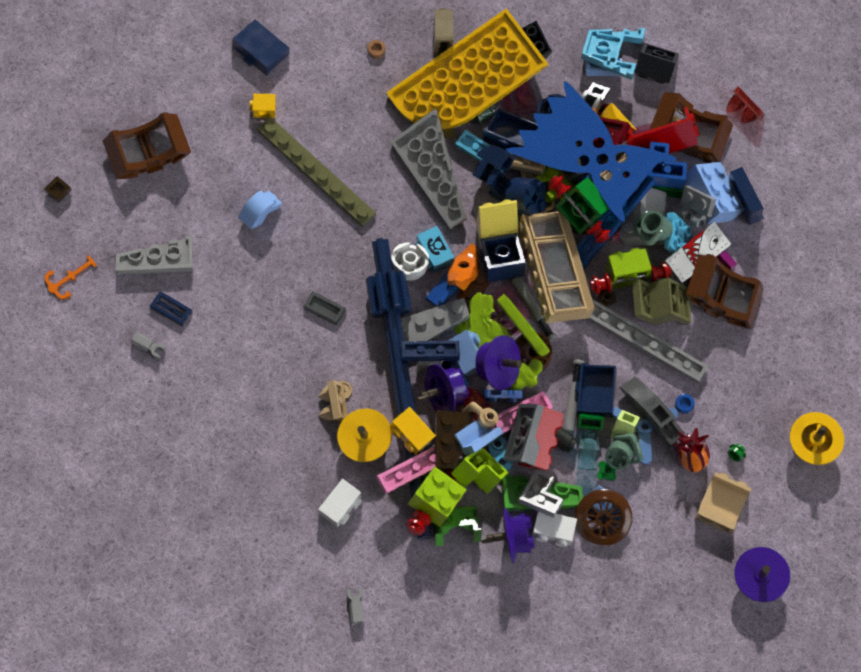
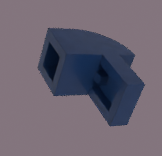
[473,146,516,182]
[486,168,512,201]

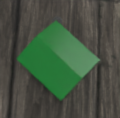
[577,413,604,431]

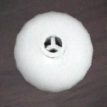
[391,242,429,281]

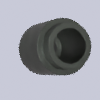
[555,427,577,453]

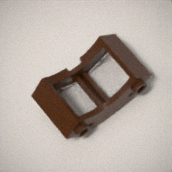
[649,92,733,163]
[102,112,191,179]
[686,254,764,329]

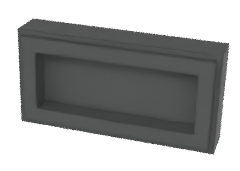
[303,291,346,325]

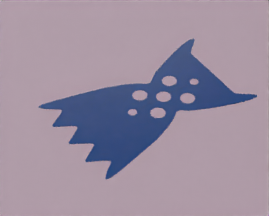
[506,81,677,222]

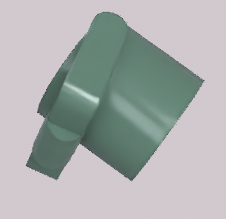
[634,210,673,246]
[605,433,643,470]

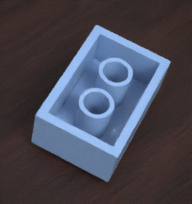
[685,162,745,225]

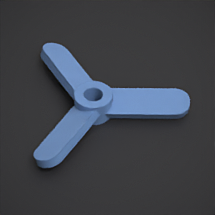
[612,407,678,465]

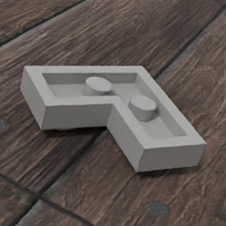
[519,469,563,518]

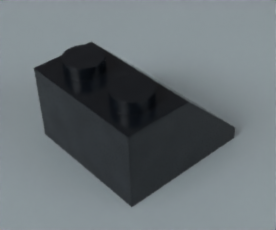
[634,43,679,84]

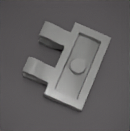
[678,186,717,227]

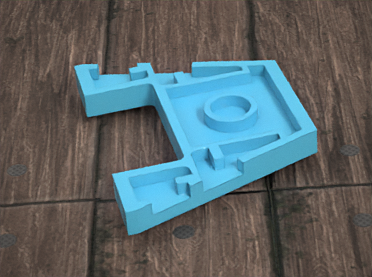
[581,28,645,80]

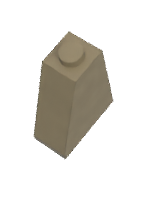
[434,8,454,57]

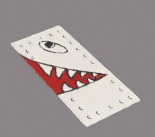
[665,222,731,283]

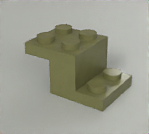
[632,278,691,325]

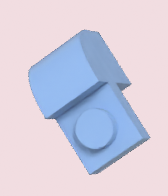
[238,191,282,229]

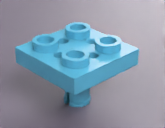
[657,212,691,254]

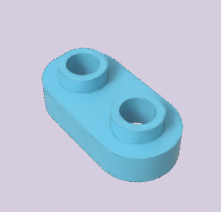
[487,436,512,471]

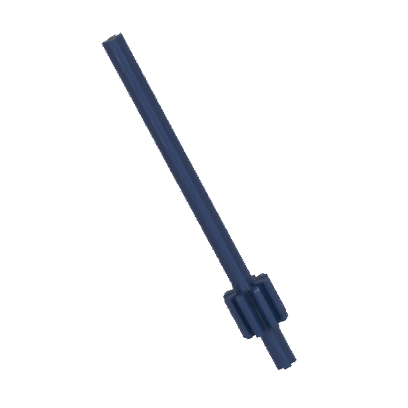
[366,238,435,539]

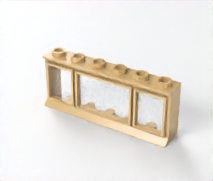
[518,211,595,323]

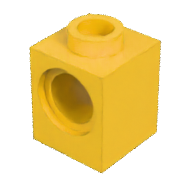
[249,93,276,118]

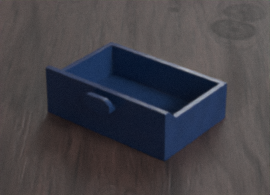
[232,19,290,76]
[483,109,538,149]
[729,167,764,225]
[575,363,617,417]

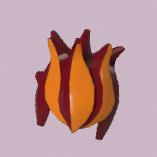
[673,428,710,473]

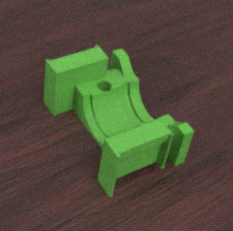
[433,506,481,546]

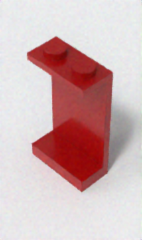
[625,107,700,154]

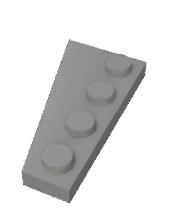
[401,298,470,341]

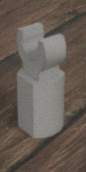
[131,332,166,360]
[347,588,365,625]

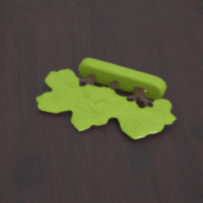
[453,292,550,391]

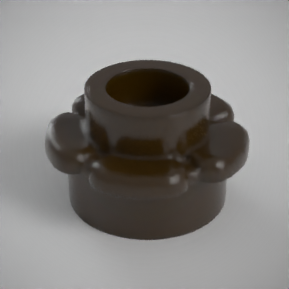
[597,289,616,307]

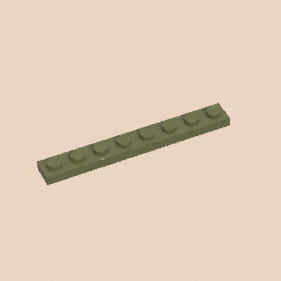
[257,117,376,227]

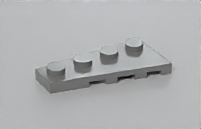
[116,235,193,275]

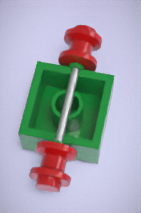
[548,175,610,244]

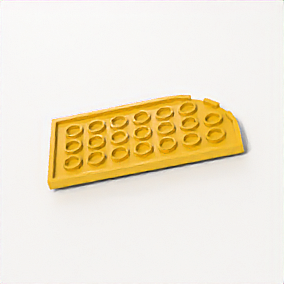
[386,8,549,129]

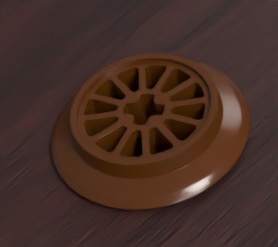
[575,489,633,545]

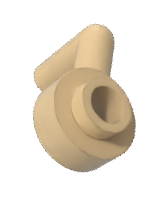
[462,402,498,429]

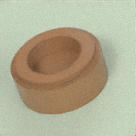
[367,40,386,59]

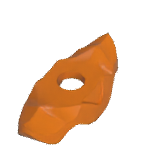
[447,243,480,290]

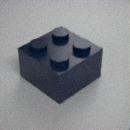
[480,233,525,282]

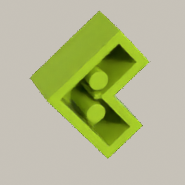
[451,447,509,494]

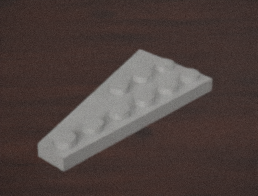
[390,109,467,230]

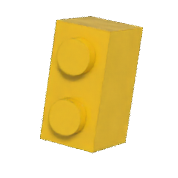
[390,407,436,455]

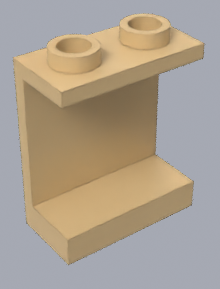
[695,472,752,535]

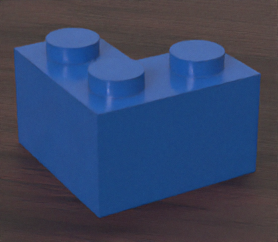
[648,142,687,189]

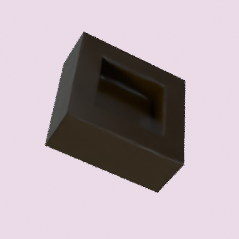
[44,176,72,203]

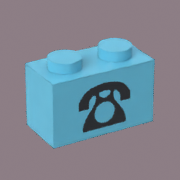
[415,226,454,273]

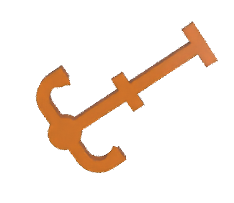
[45,255,97,300]

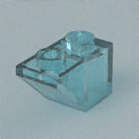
[577,429,600,471]

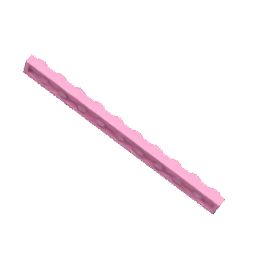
[376,391,553,494]

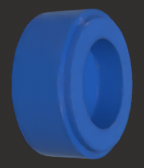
[675,394,695,414]

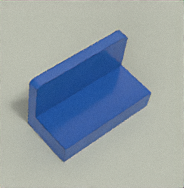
[426,270,459,307]

